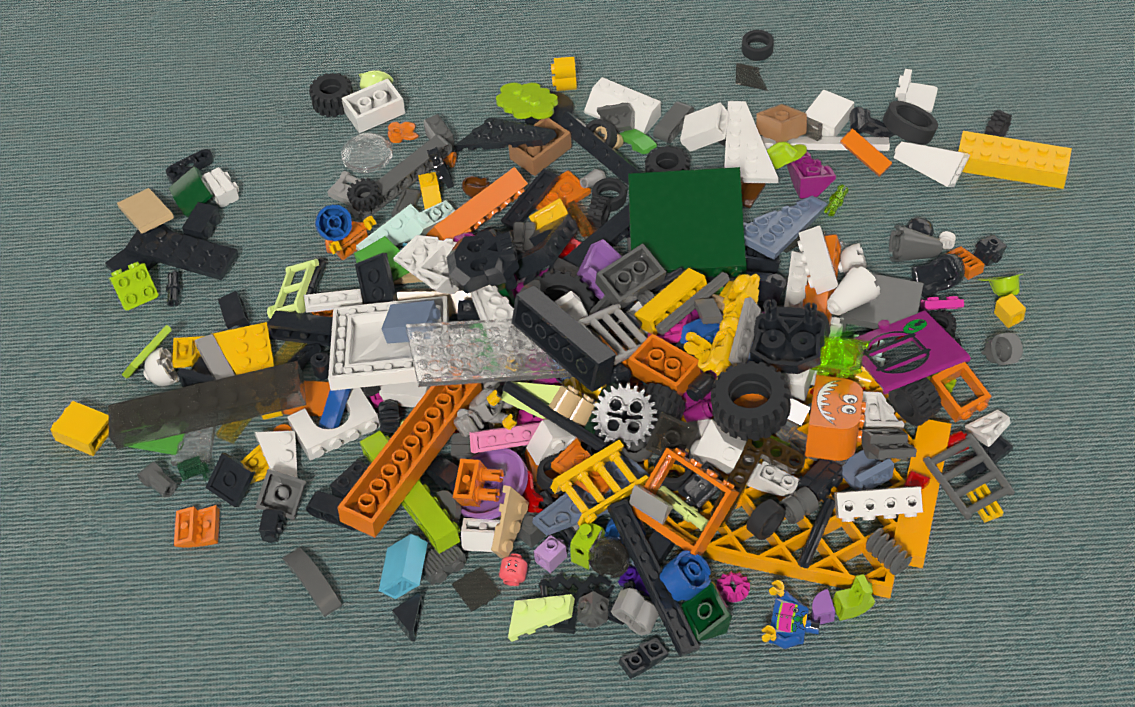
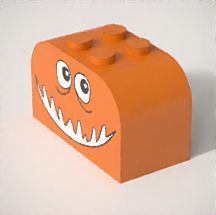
[805,375,866,461]

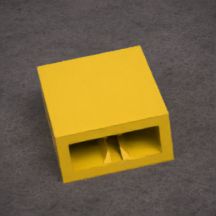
[50,401,115,456]

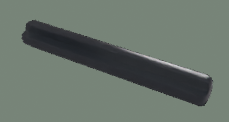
[798,498,835,569]

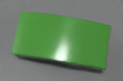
[620,128,657,154]

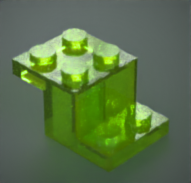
[811,336,870,378]

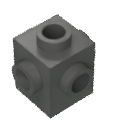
[577,591,609,628]

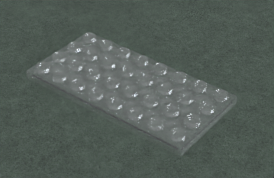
[406,319,573,387]

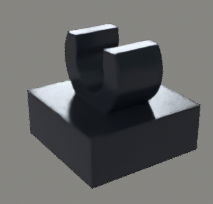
[554,611,578,634]

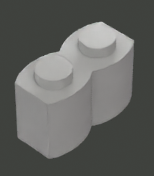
[611,588,659,636]

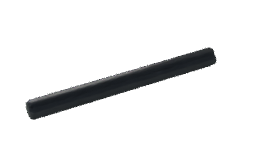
[503,381,607,452]

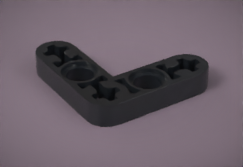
[166,149,214,185]

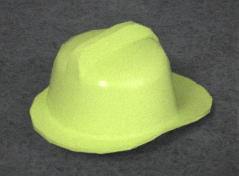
[359,71,393,89]

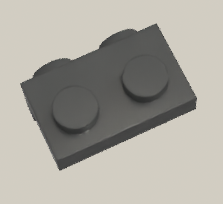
[597,103,635,135]

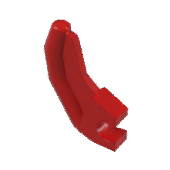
[523,471,543,513]

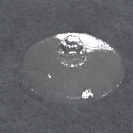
[341,133,393,173]

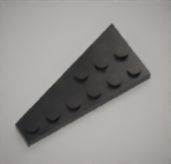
[454,117,557,151]

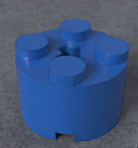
[660,551,711,601]

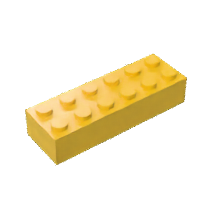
[958,131,1072,189]

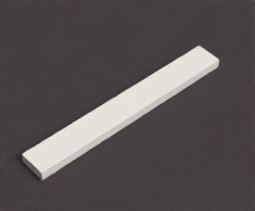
[761,136,890,151]

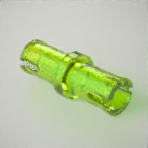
[824,185,849,216]

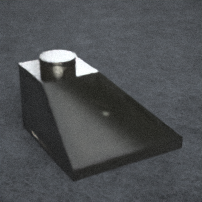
[645,412,699,466]

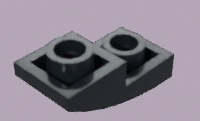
[619,638,669,679]

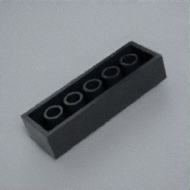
[511,285,616,392]

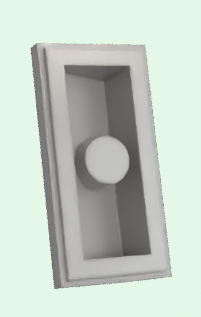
[629,485,673,524]

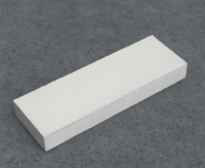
[304,289,362,313]

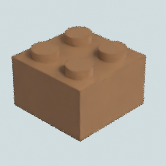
[756,104,807,143]

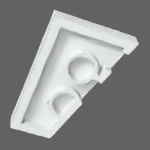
[255,431,297,478]

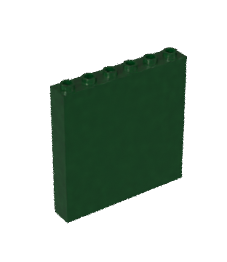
[628,167,746,278]

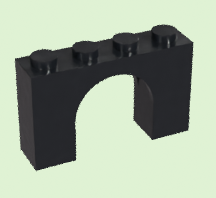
[514,214,579,280]

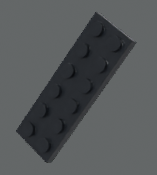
[124,227,238,280]

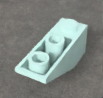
[403,200,455,240]

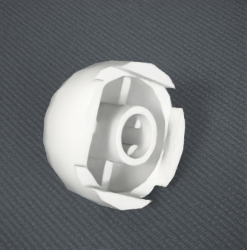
[839,243,867,276]
[144,347,180,386]

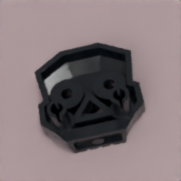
[446,229,519,294]
[750,299,826,374]

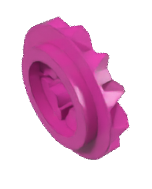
[716,571,750,602]

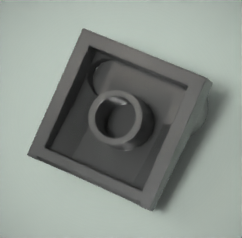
[255,469,306,520]

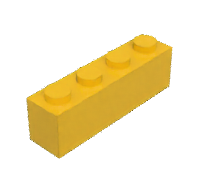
[634,268,707,335]

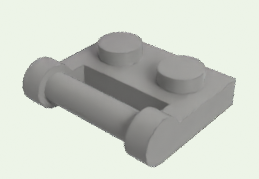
[327,171,361,205]

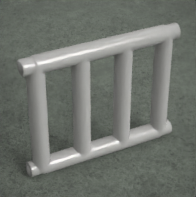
[577,303,647,365]

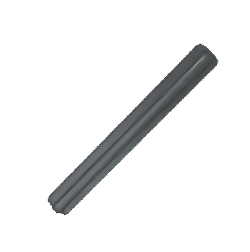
[656,272,730,335]

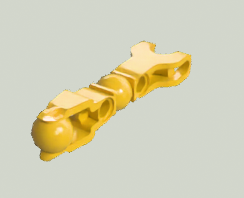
[698,274,760,380]

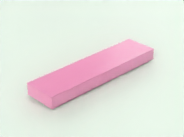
[469,422,541,453]

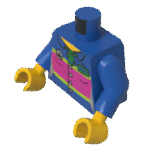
[762,580,820,649]

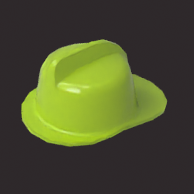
[767,142,807,170]
[978,274,1023,297]

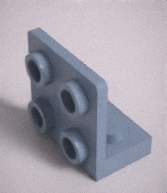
[838,450,894,491]

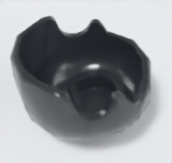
[906,218,934,236]

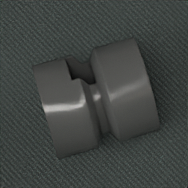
[779,486,819,524]

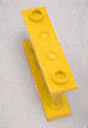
[550,440,648,526]

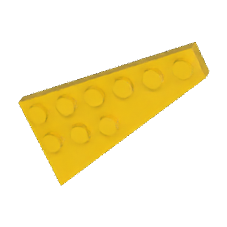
[213,322,283,420]

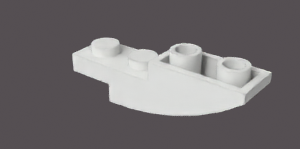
[731,458,800,497]

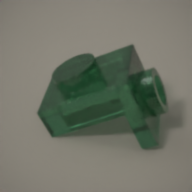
[176,455,210,482]

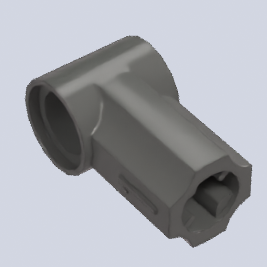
[137,461,177,498]

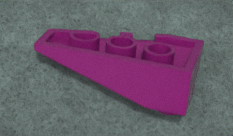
[786,152,836,199]

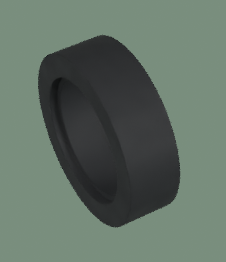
[883,101,938,144]

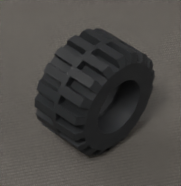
[309,73,353,117]
[645,146,690,173]
[888,377,942,426]
[631,383,686,434]

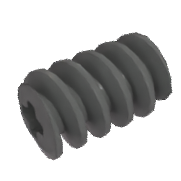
[866,528,912,575]

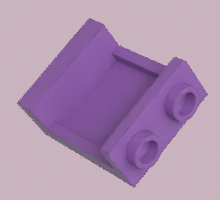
[577,239,622,300]

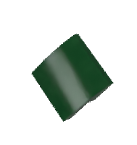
[169,166,213,217]

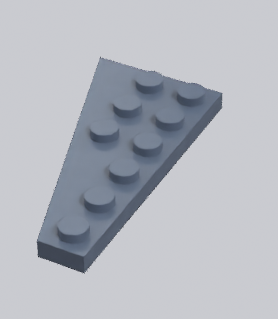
[743,196,828,259]
[532,453,663,536]

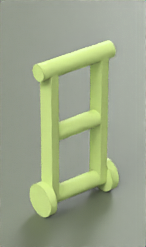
[267,259,319,319]

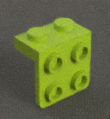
[108,261,158,310]

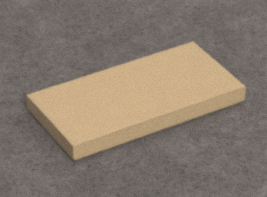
[117,188,174,233]

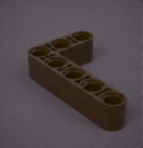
[710,437,805,527]

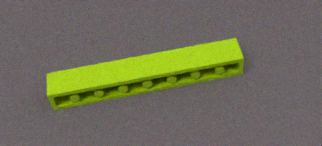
[360,431,460,554]

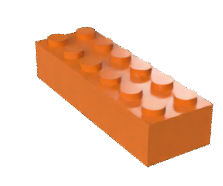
[426,167,528,241]

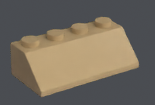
[397,288,472,317]

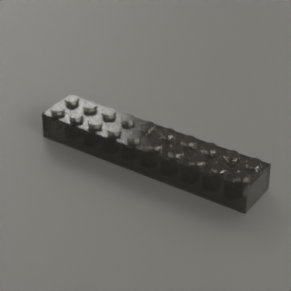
[108,361,307,449]

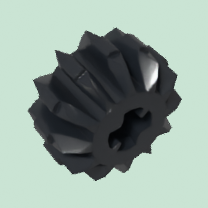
[378,400,400,434]

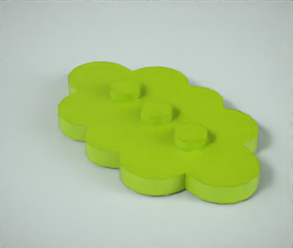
[496,83,558,119]

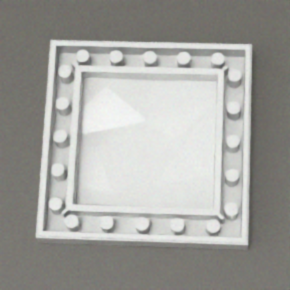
[328,296,449,391]

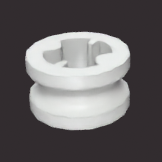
[939,231,956,249]

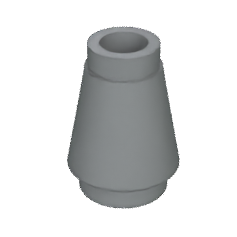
[580,169,606,188]

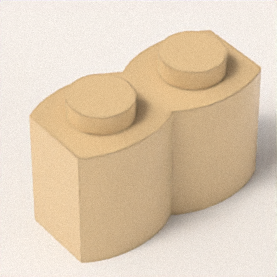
[549,385,597,427]

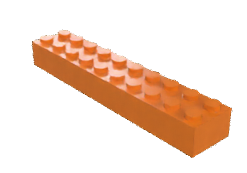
[338,366,482,538]

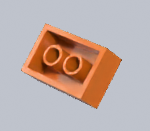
[628,334,700,396]

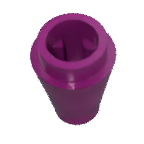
[684,400,713,422]

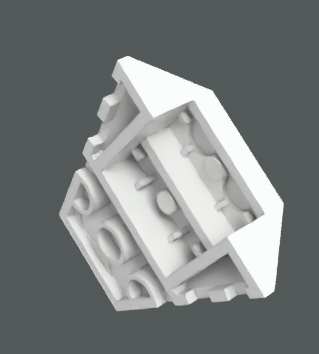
[393,235,459,294]

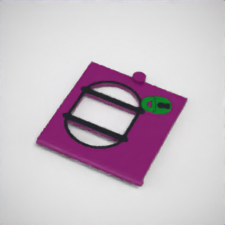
[843,311,971,395]

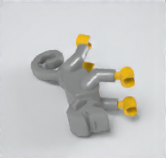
[454,358,529,437]

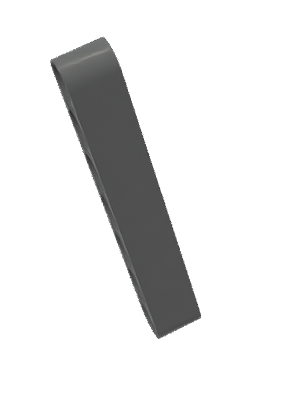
[347,135,452,222]

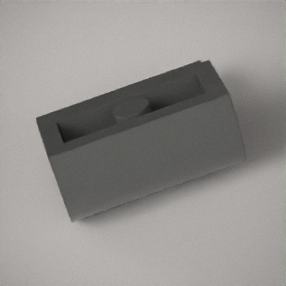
[862,428,917,461]

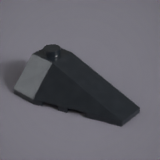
[707,271,788,306]

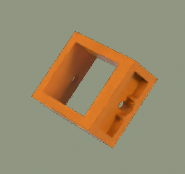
[930,362,991,423]

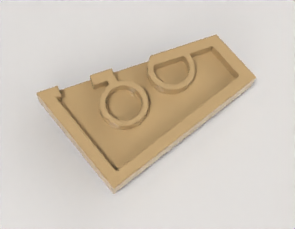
[491,485,529,558]

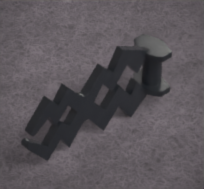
[538,574,614,606]

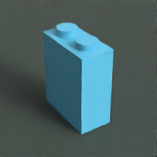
[379,534,428,599]

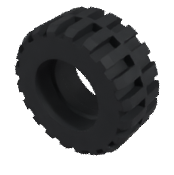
[534,270,595,328]
[711,361,791,441]

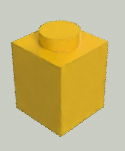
[994,293,1026,328]

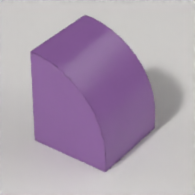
[811,589,835,624]

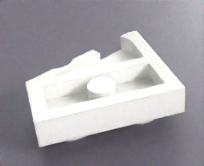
[862,391,904,430]
[965,410,1011,447]

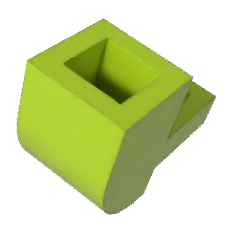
[832,574,875,621]

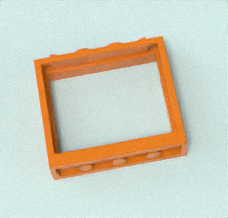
[631,448,739,557]

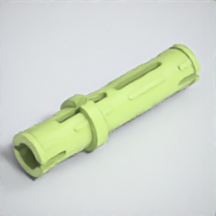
[657,486,709,532]

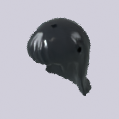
[912,254,965,298]

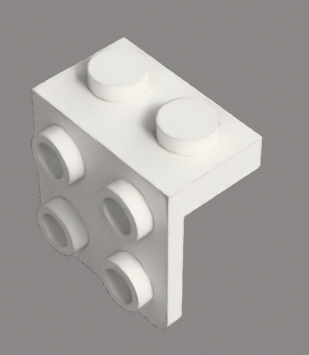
[895,69,938,113]

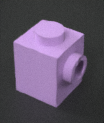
[534,535,567,573]

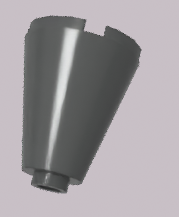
[889,225,943,262]

